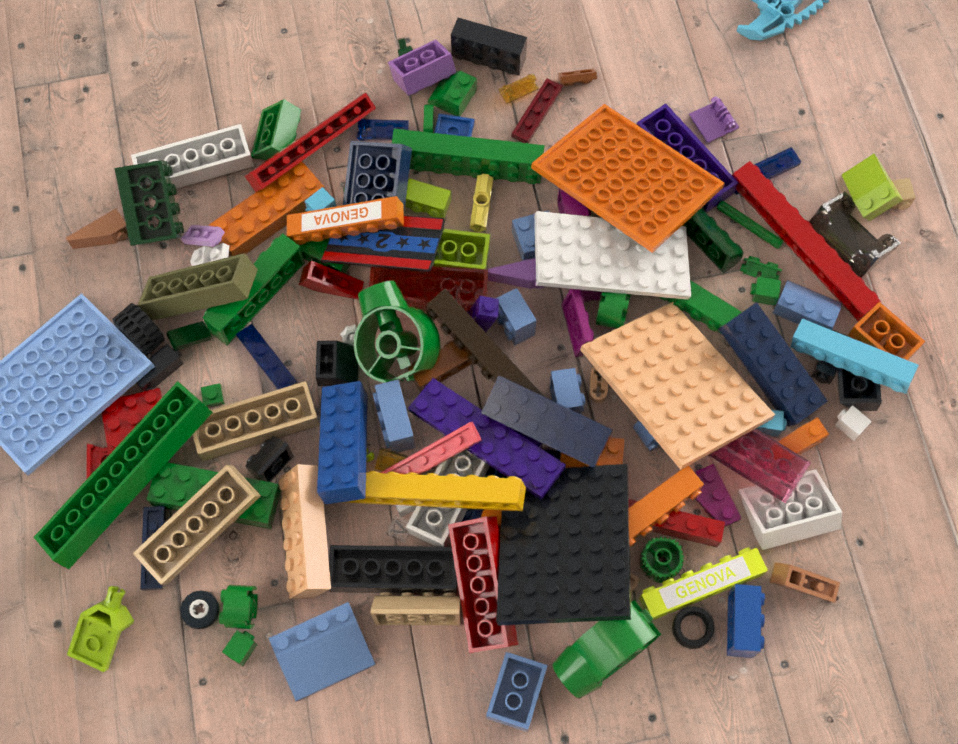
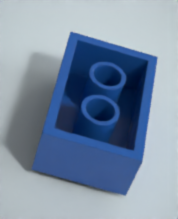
[727,584,765,658]

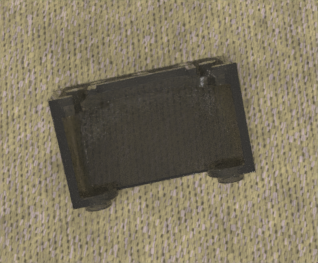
[809,191,901,278]

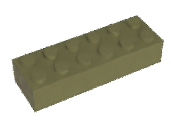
[137,253,258,321]

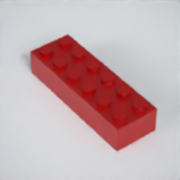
[448,517,518,653]

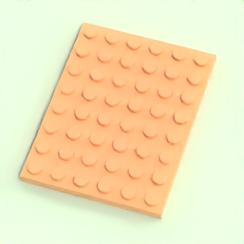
[580,302,775,470]

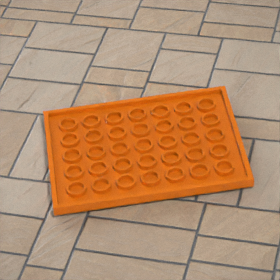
[531,104,724,253]

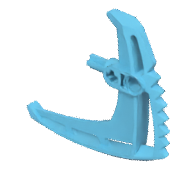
[736,0,829,41]

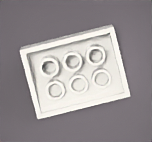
[739,469,842,550]

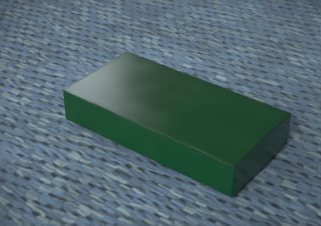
[166,321,212,350]

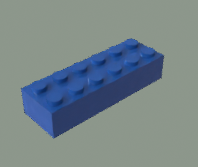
[317,381,368,505]

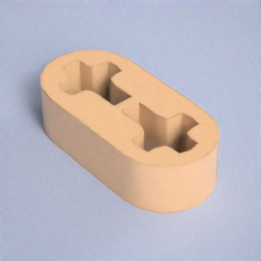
[589,367,608,403]

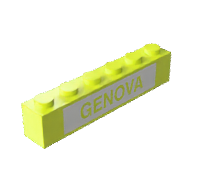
[639,547,768,621]

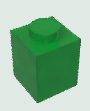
[750,277,781,306]
[222,630,257,667]

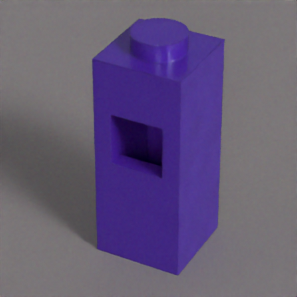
[467,296,499,333]

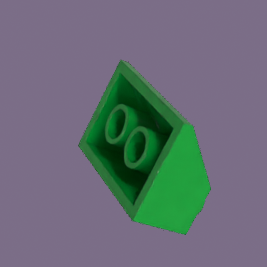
[251,99,302,160]

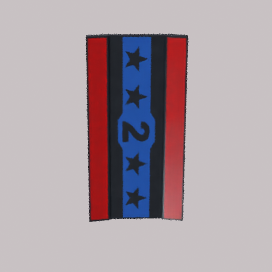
[320,215,445,272]

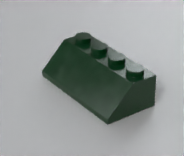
[682,207,744,274]

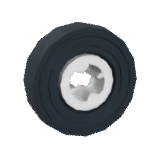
[180,590,219,629]

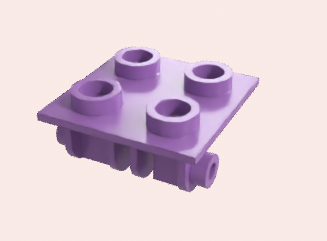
[689,96,739,143]

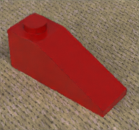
[299,261,364,300]

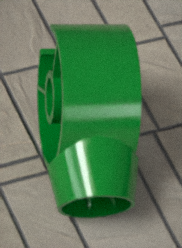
[354,281,440,383]
[552,600,662,699]

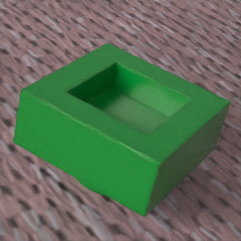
[201,383,225,408]

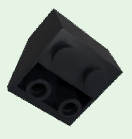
[315,340,358,386]

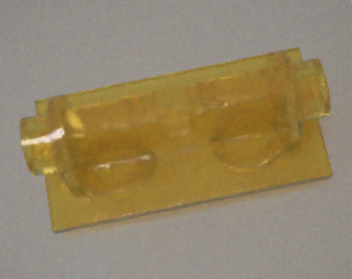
[498,74,539,104]

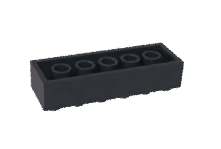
[329,545,457,594]

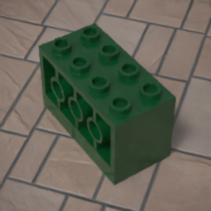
[114,160,184,246]

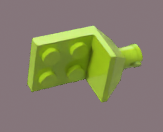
[67,586,134,672]

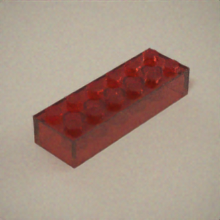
[369,266,488,312]

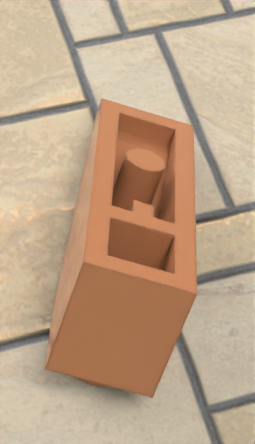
[66,208,128,249]
[770,562,840,603]

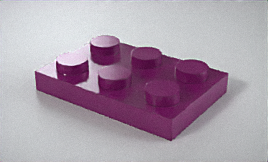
[561,289,594,357]

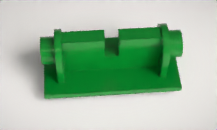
[740,256,782,280]

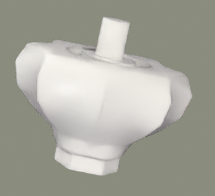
[340,324,358,346]

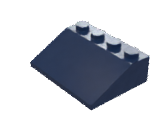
[343,141,412,211]

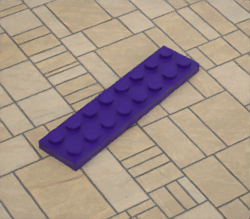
[408,378,566,499]

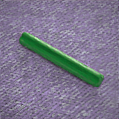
[717,201,784,249]

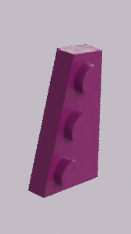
[694,464,742,527]

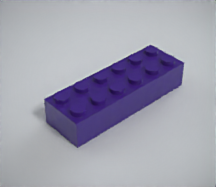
[636,103,738,213]

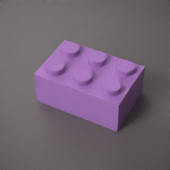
[388,39,456,96]

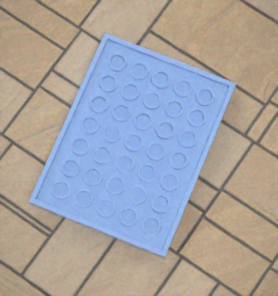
[0,293,155,476]

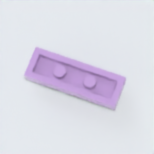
[180,225,225,247]

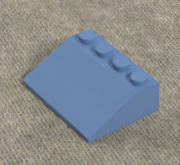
[269,602,376,702]

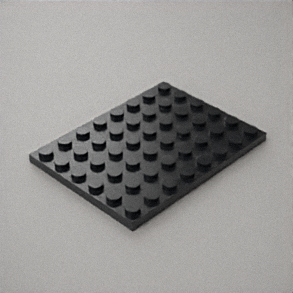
[496,464,631,626]

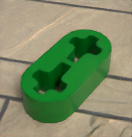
[423,104,434,133]

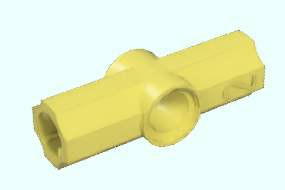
[470,174,494,232]

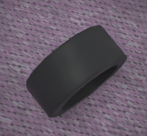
[672,606,715,649]

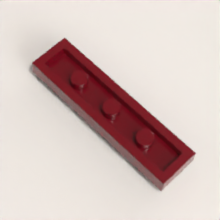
[511,78,563,143]

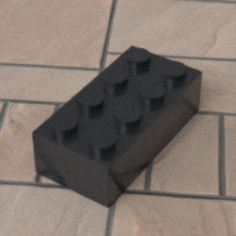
[450,17,527,76]

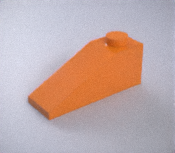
[762,417,829,470]

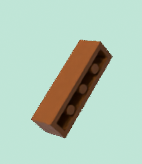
[408,340,472,393]

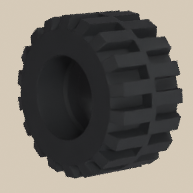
[113,303,165,356]

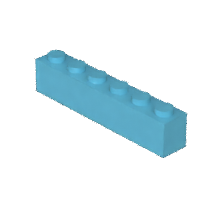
[790,319,919,394]

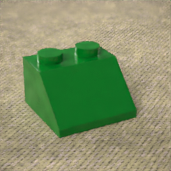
[427,71,477,117]

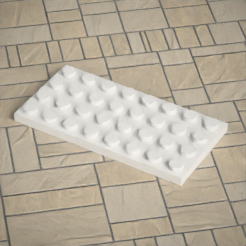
[534,211,691,299]

